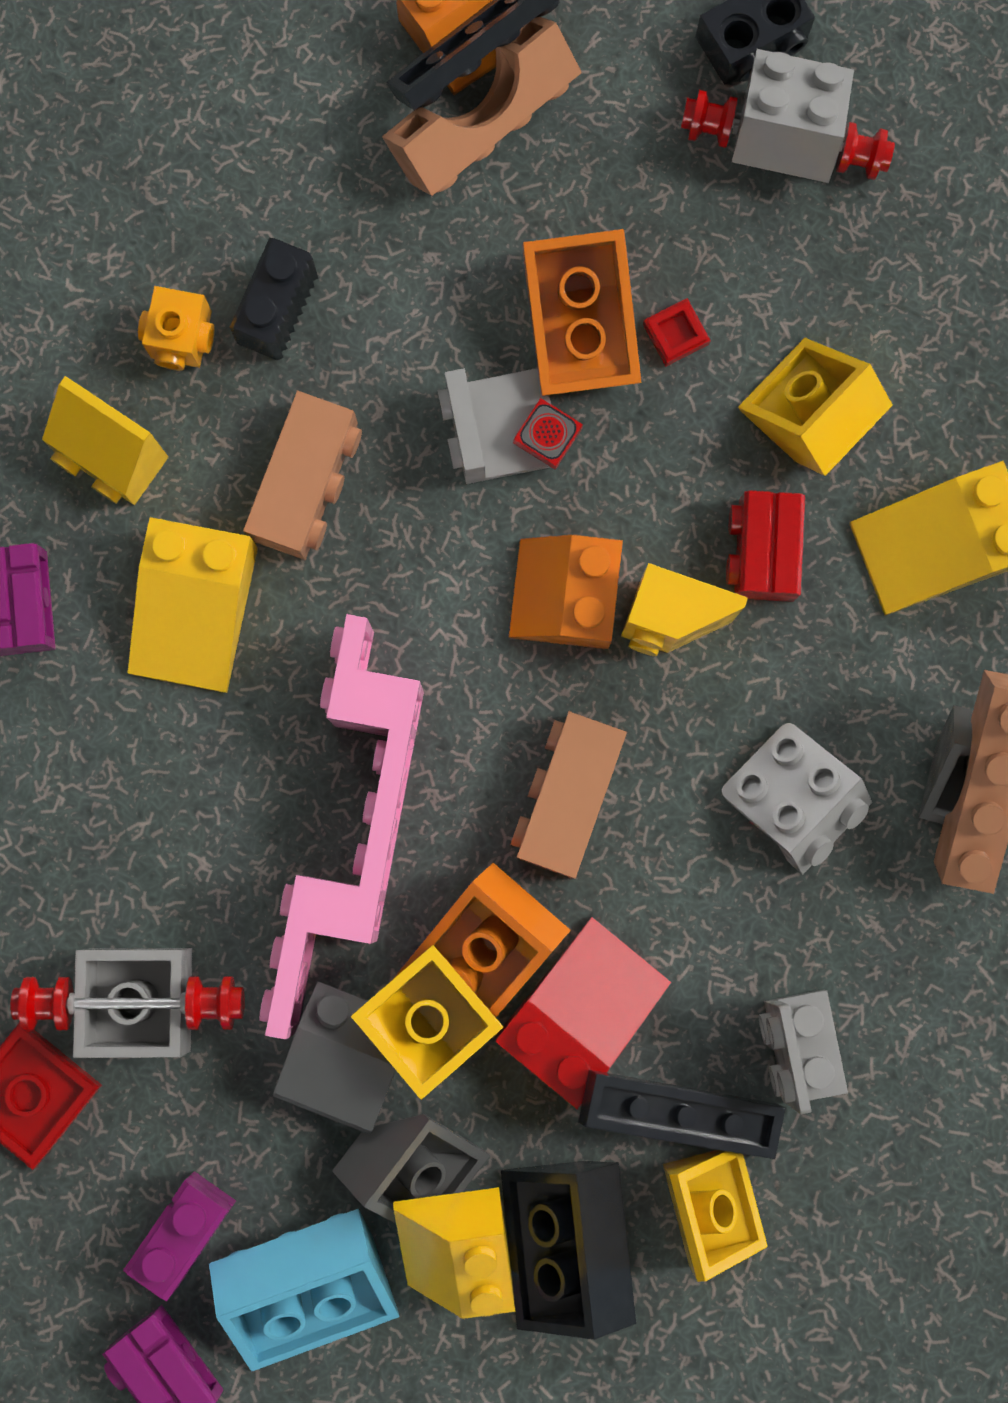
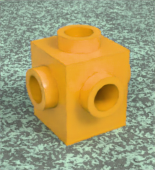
[138,286,215,371]

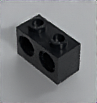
[695,0,815,85]

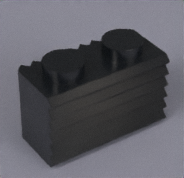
[229,238,319,360]

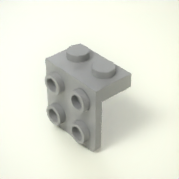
[437,368,551,484]
[722,723,872,875]

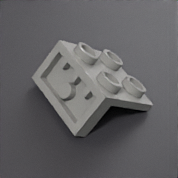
[759,989,848,1114]

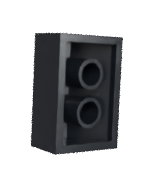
[501,1161,637,1340]

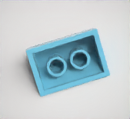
[209,1209,399,1372]

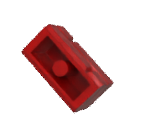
[726,490,805,602]

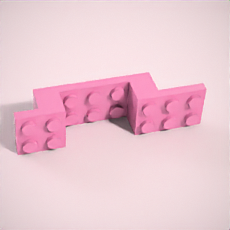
[259,614,424,1039]

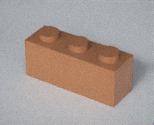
[243,391,362,560]
[510,711,627,879]

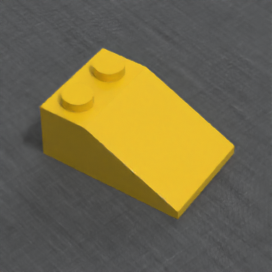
[849,461,1008,615]
[128,517,258,693]

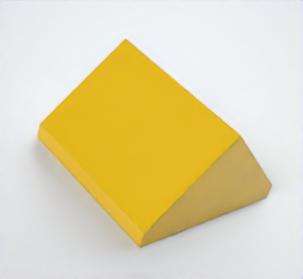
[663,1150,768,1282]

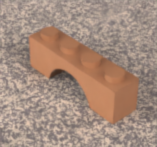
[382,17,582,196]
[934,670,1008,894]

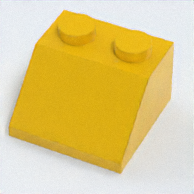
[738,338,893,476]
[42,376,168,505]
[621,563,748,656]
[351,945,503,1100]
[393,1187,515,1319]

